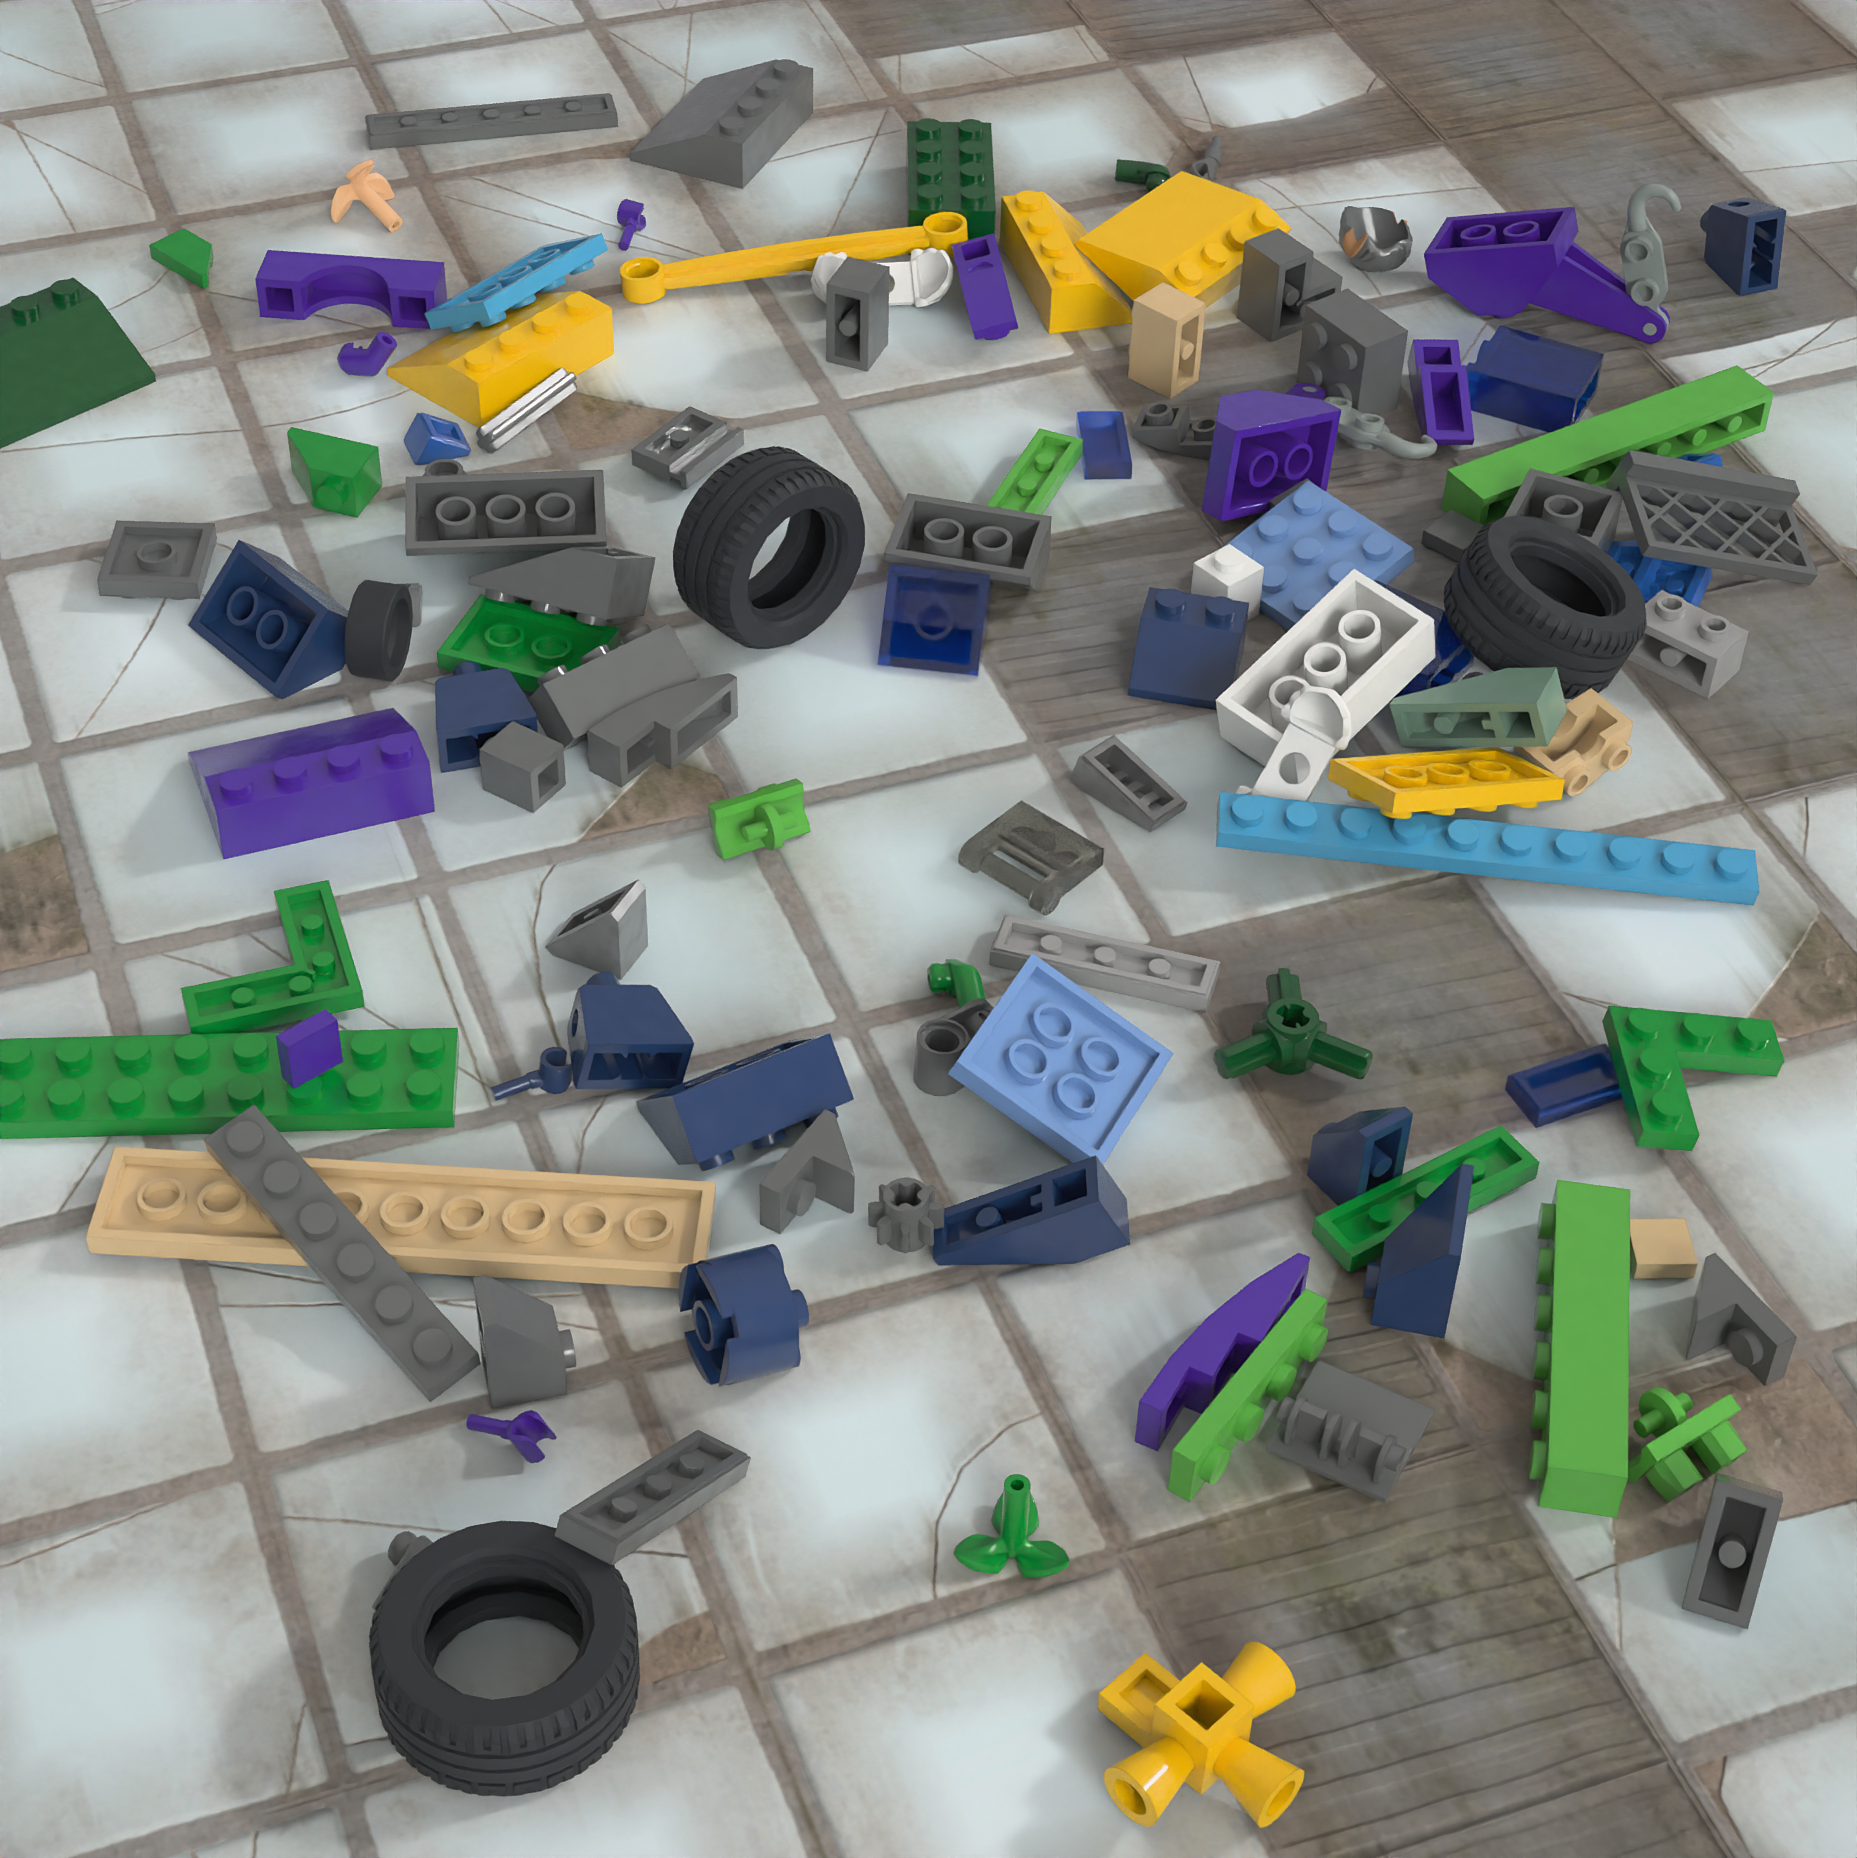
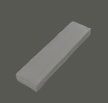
[989,915,1220,1013]

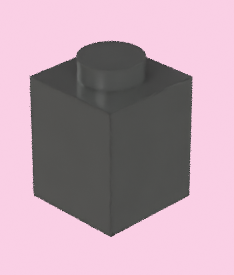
[479,721,566,813]

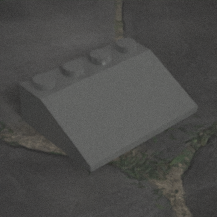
[630,59,813,189]

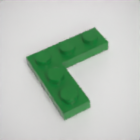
[181,880,365,1034]
[1602,1005,1785,1151]

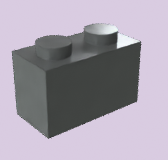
[826,257,890,372]

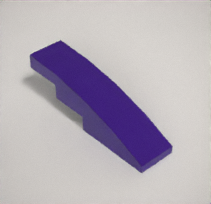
[1135,1253,1310,1451]

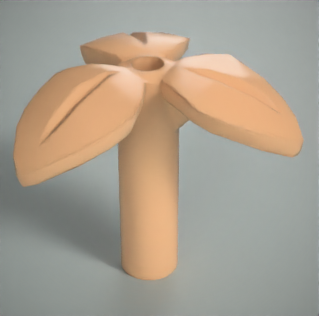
[331,159,403,232]

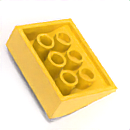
[1075,171,1292,309]
[387,291,614,428]

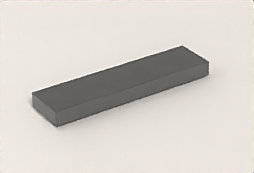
[554,1430,751,1565]

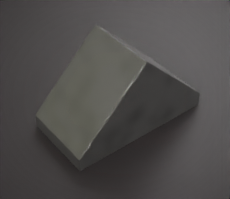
[545,879,648,980]

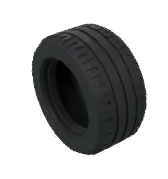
[673,446,865,649]
[1444,516,1647,700]
[369,1521,640,1797]

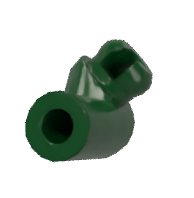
[1115,159,1171,192]

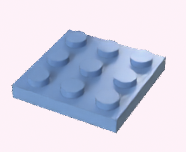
[1222,481,1414,631]
[948,953,1174,1165]

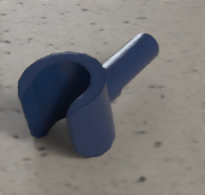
[491,1047,573,1101]

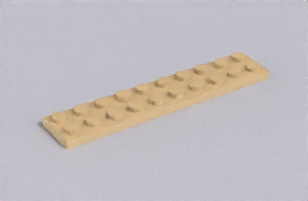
[86,1146,716,1289]

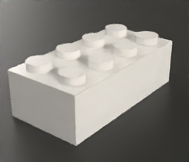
[1216,569,1435,784]

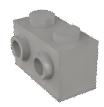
[1627,590,1749,699]

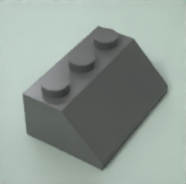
[884,493,1052,593]

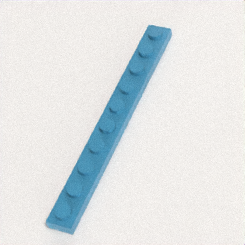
[1216,792,1759,905]

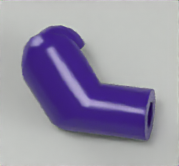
[337,332,397,377]

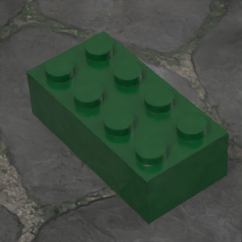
[906,118,996,255]

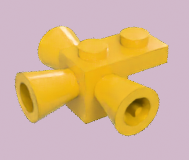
[1097,1641,1305,1828]

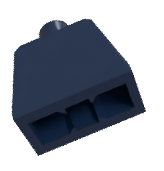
[1700,198,1786,296]
[435,662,538,773]
[567,972,694,1089]

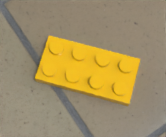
[1328,747,1565,819]

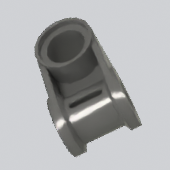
[913,998,994,1096]

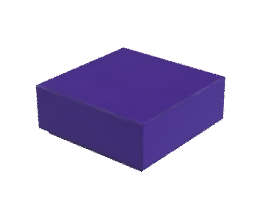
[276,1009,343,1089]

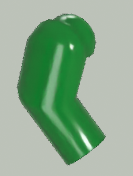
[927,959,986,1018]

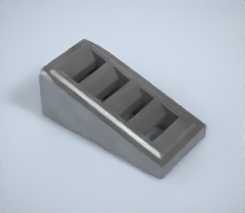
[1070,735,1188,832]

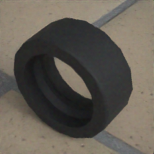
[345,580,413,681]

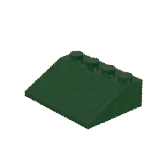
[0,277,156,449]

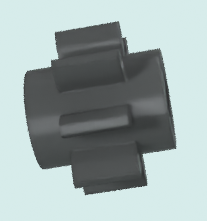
[868,1177,944,1253]

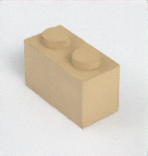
[1128,282,1206,399]

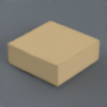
[1630,1218,1698,1279]

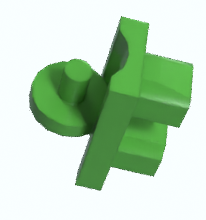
[708,778,811,860]
[1628,1386,1747,1503]

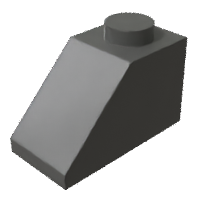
[473,1275,576,1409]
[1681,1473,1783,1629]

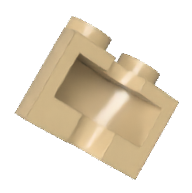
[1513,688,1633,796]

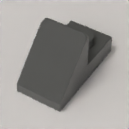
[759,1109,855,1234]
[1685,1253,1797,1386]

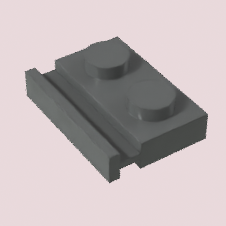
[631,406,744,489]

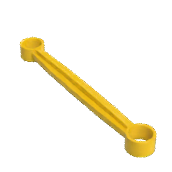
[619,212,968,304]

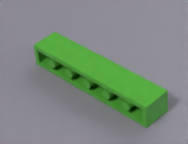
[1528,1180,1630,1518]

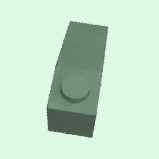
[1389,667,1567,747]

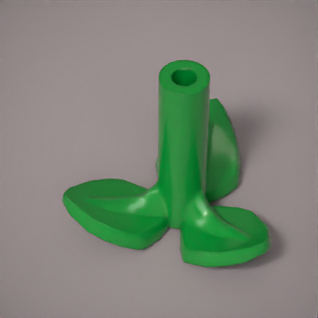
[954,1474,1070,1578]

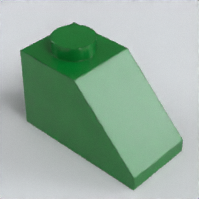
[287,427,382,518]

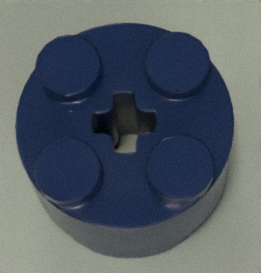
[678,1244,809,1387]

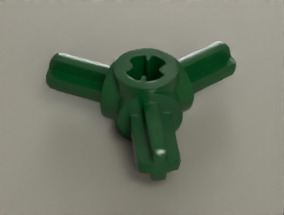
[1213,968,1373,1079]

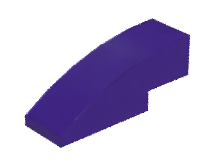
[1407,339,1475,445]

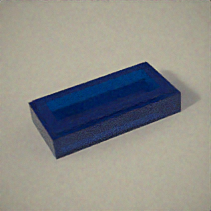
[1076,411,1133,480]
[1505,1043,1623,1128]

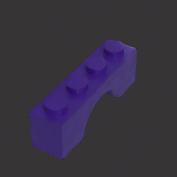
[255,250,447,330]

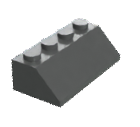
[405,470,607,556]

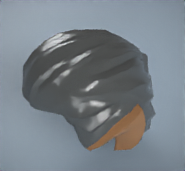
[1338,206,1413,272]

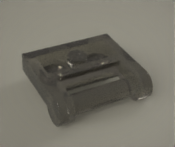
[958,800,1104,916]

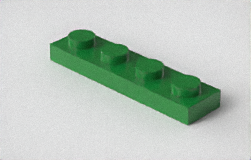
[1312,1125,1540,1273]

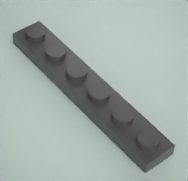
[204,1105,481,1402]

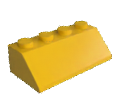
[1000,190,1132,334]

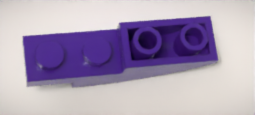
[952,233,1019,340]

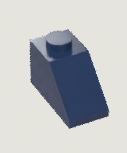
[1307,1106,1413,1206]

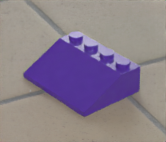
[188,708,435,860]

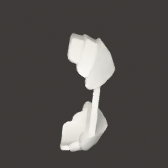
[811,248,954,308]
[1236,686,1351,801]

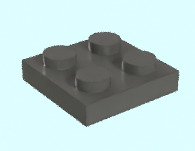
[97,520,217,600]

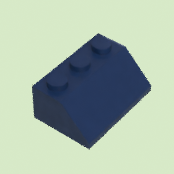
[188,540,348,700]
[636,1033,854,1171]

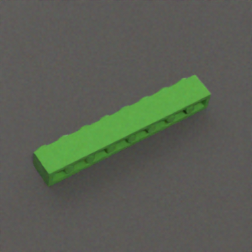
[1441,365,1774,526]

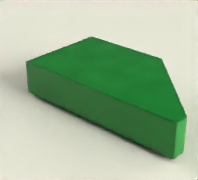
[149,228,214,289]

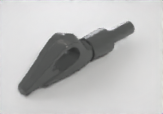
[1189,135,1223,182]

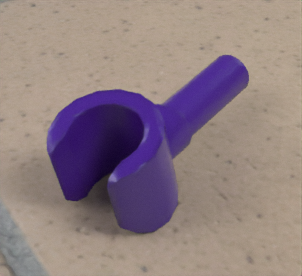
[617,199,646,251]
[466,1410,557,1463]

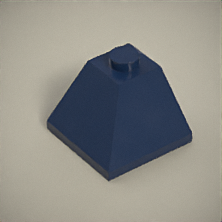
[1362,1164,1474,1338]

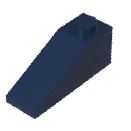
[933,1155,1130,1266]

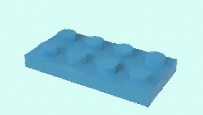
[425,233,608,332]

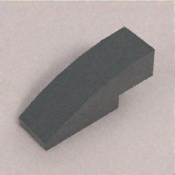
[587,673,738,788]

